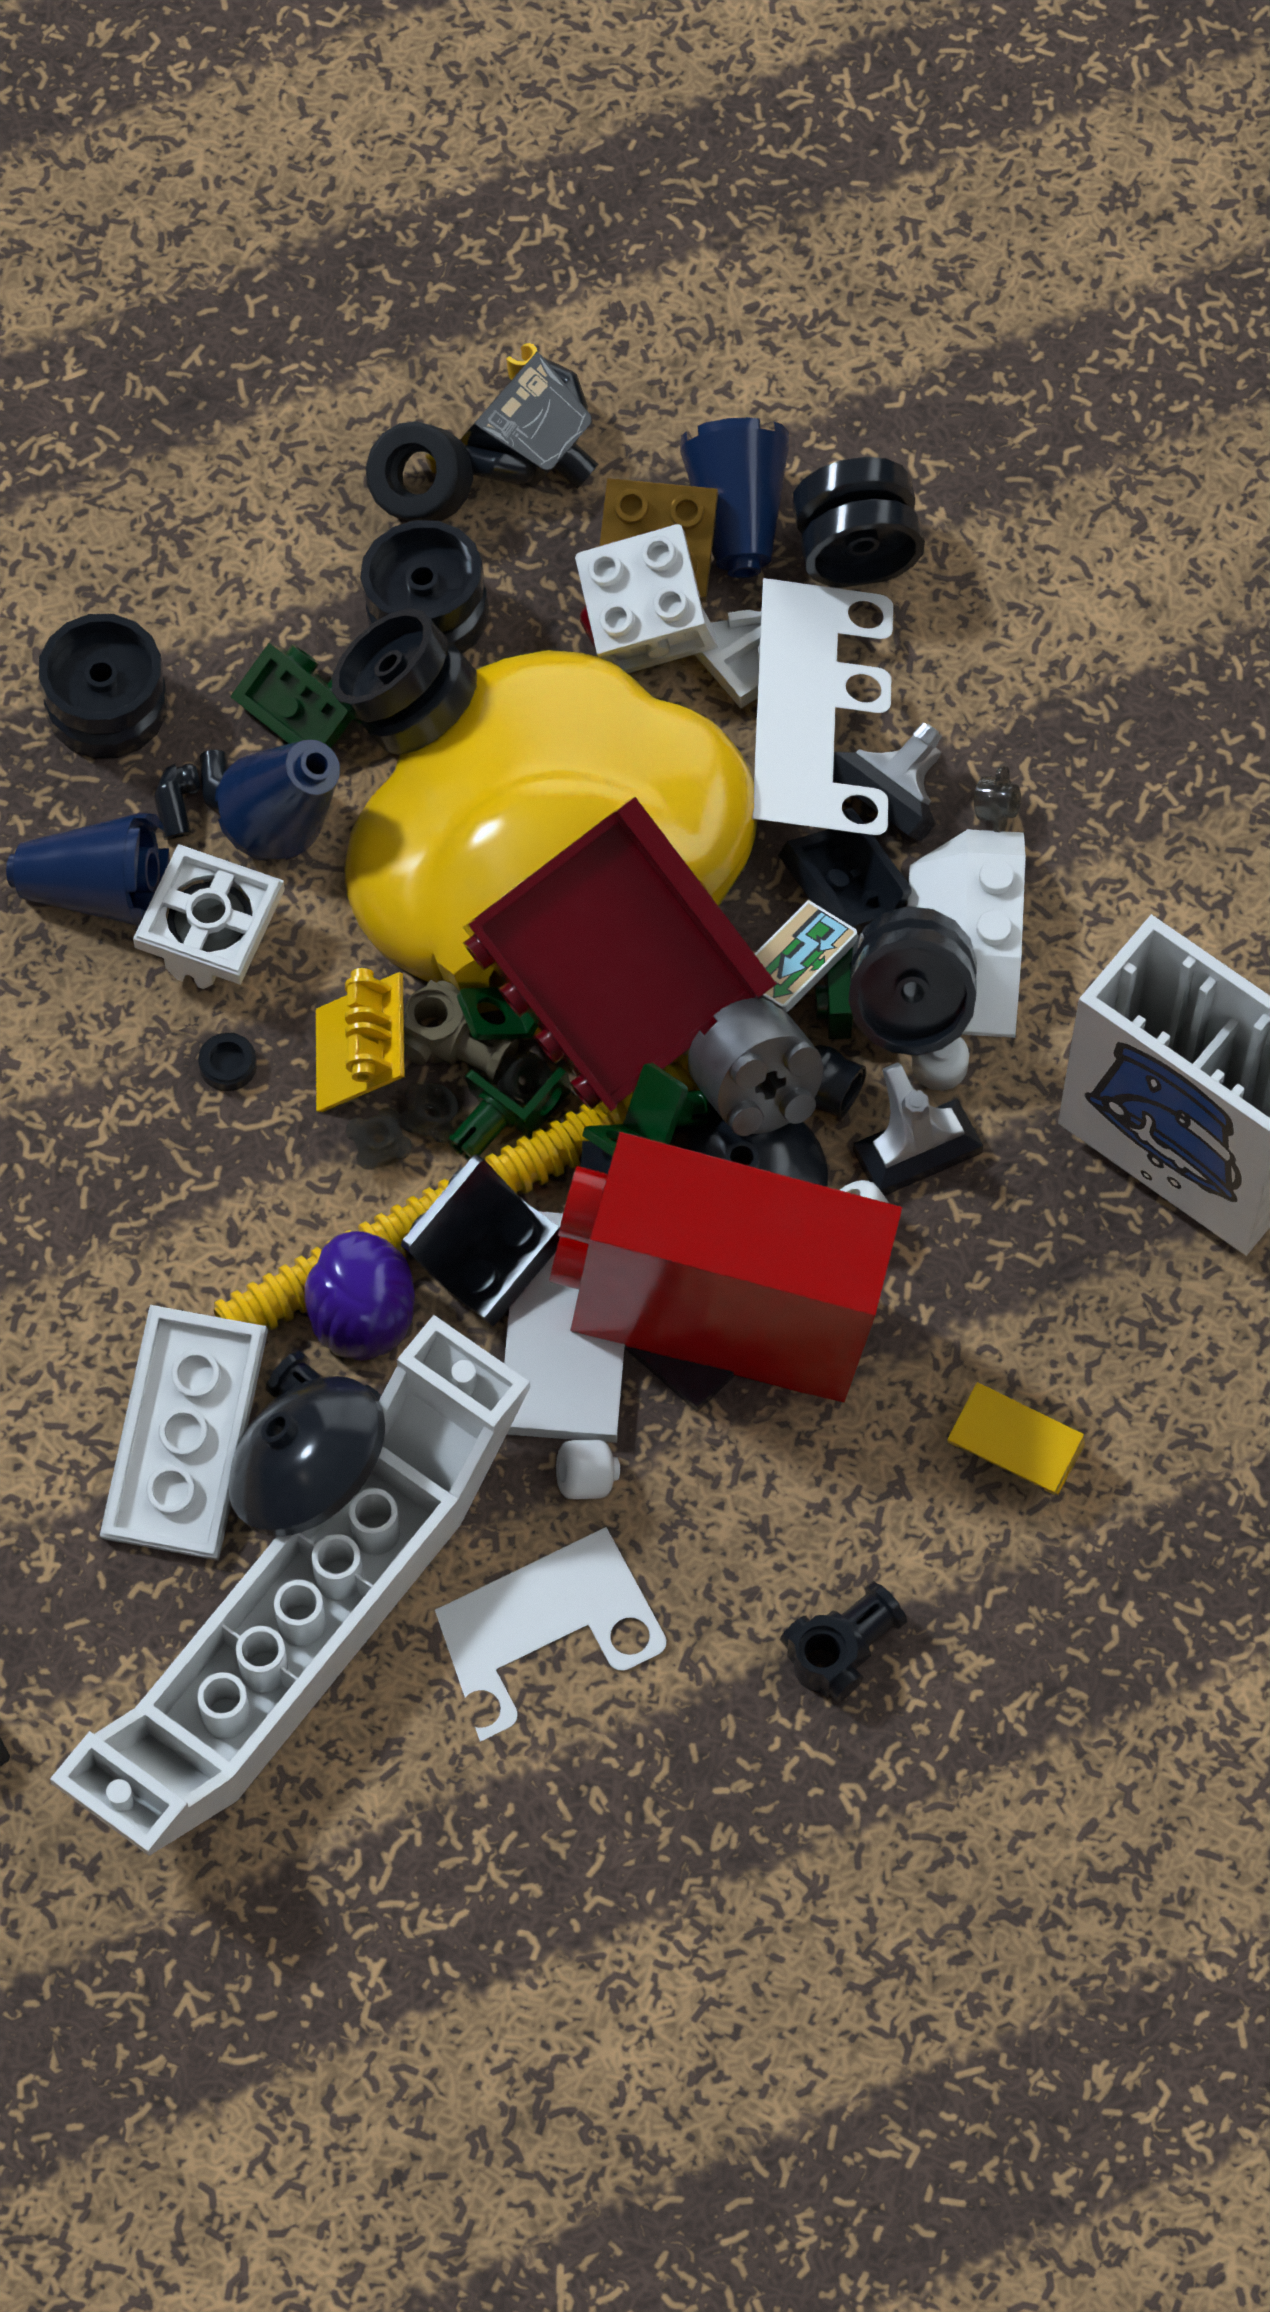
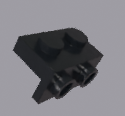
[778,807,912,935]

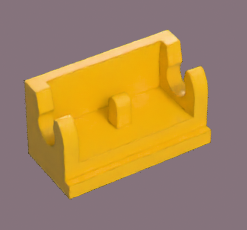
[947,1382,1085,1495]

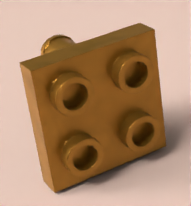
[600,478,718,602]

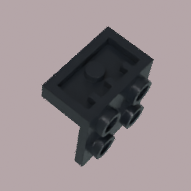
[401,1154,560,1327]

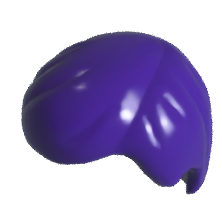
[304,1231,415,1361]

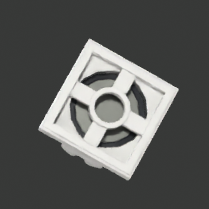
[133,844,285,989]

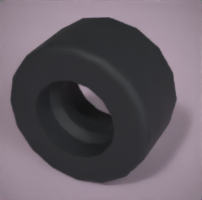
[366,421,474,522]

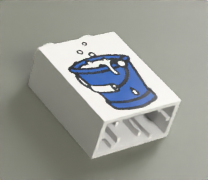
[1058,914,1270,1256]

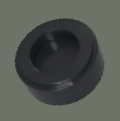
[198,1033,257,1091]

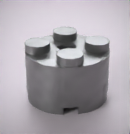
[688,998,823,1136]

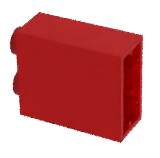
[549,1132,903,1403]

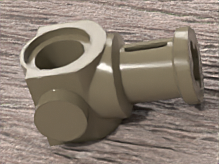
[404,980,519,1084]

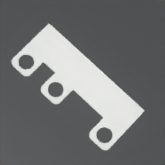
[752,578,893,835]
[435,1527,666,1741]

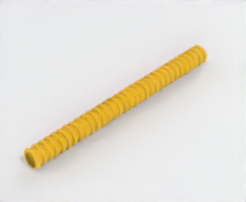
[213,1048,700,1331]

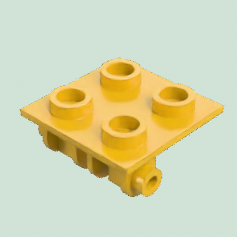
[316,968,405,1112]

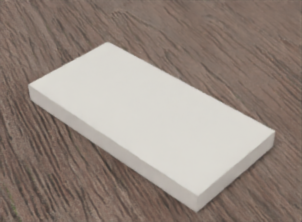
[504,1211,625,1443]
[100,1305,268,1561]

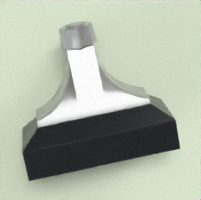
[833,722,942,841]
[853,1063,983,1196]

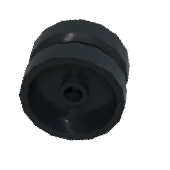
[792,457,925,588]
[360,520,489,654]
[332,608,477,754]
[39,614,167,759]
[848,906,977,1056]

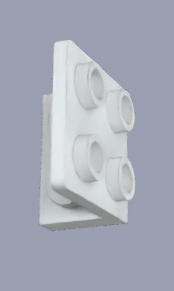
[575,524,718,673]

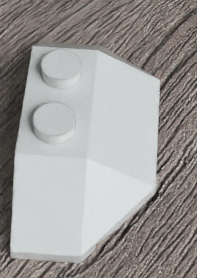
[907,829,1026,1038]

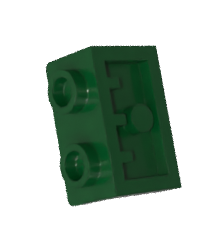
[230,643,362,748]

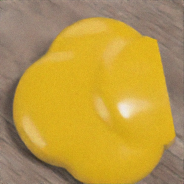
[345,650,758,1013]

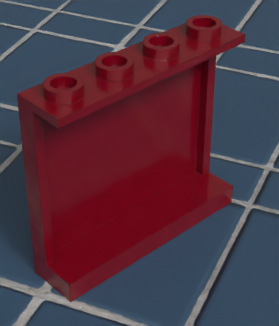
[463,797,777,1113]

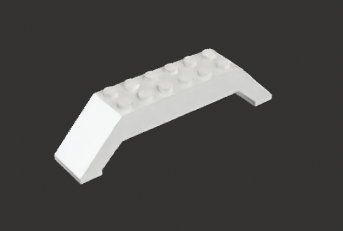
[50,1315,531,1856]

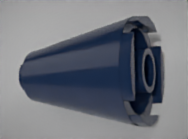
[680,417,790,578]
[215,740,340,861]
[6,813,170,926]

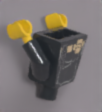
[425,343,599,489]

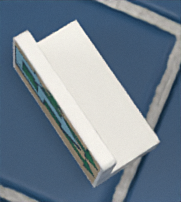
[755,900,858,1013]

